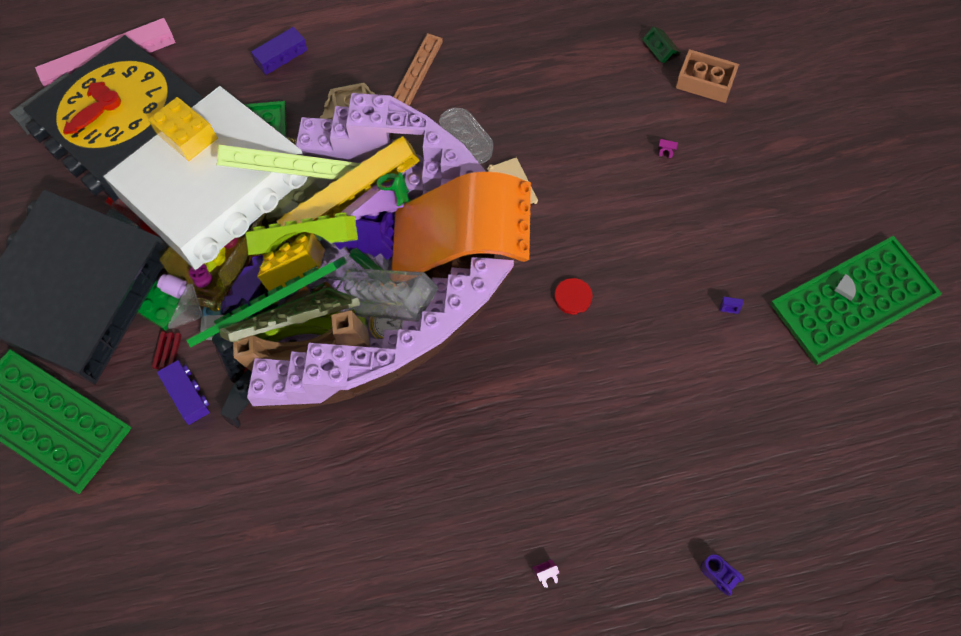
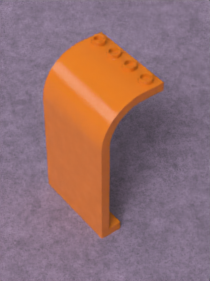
[391,172,531,286]

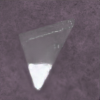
[168,284,203,329]

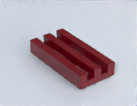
[152,331,182,370]

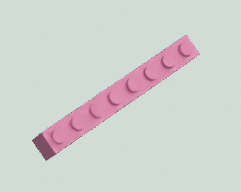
[35,18,175,88]

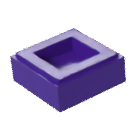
[720,297,743,314]

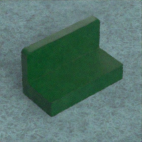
[642,26,682,63]

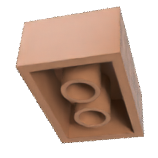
[676,49,739,103]

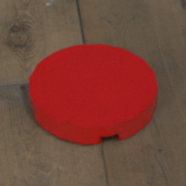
[554,278,592,315]

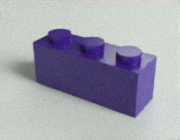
[251,27,307,75]
[157,360,210,425]

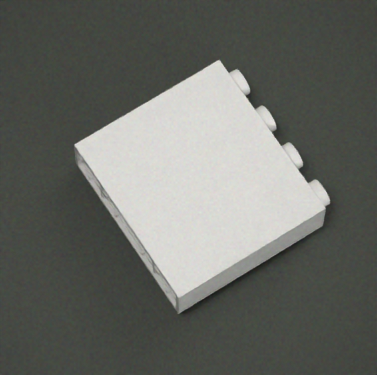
[103,86,307,270]

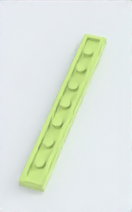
[216,145,361,180]

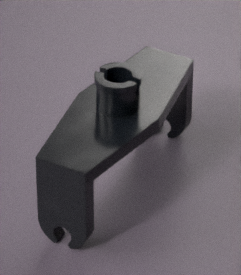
[220,369,252,428]

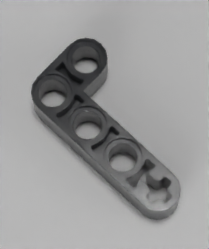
[212,322,255,383]

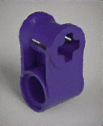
[701,555,744,596]

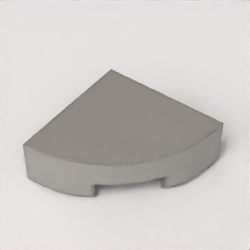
[834,274,856,301]

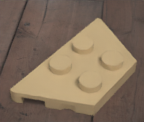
[320,83,376,119]

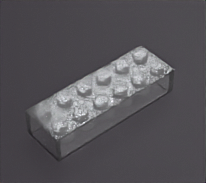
[335,268,439,322]

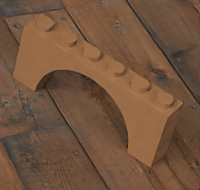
[233,310,370,372]

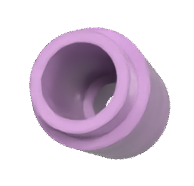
[157,274,188,299]

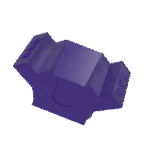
[334,211,395,260]
[220,255,269,316]

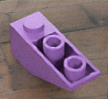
[342,181,404,220]

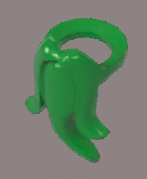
[377,172,411,206]

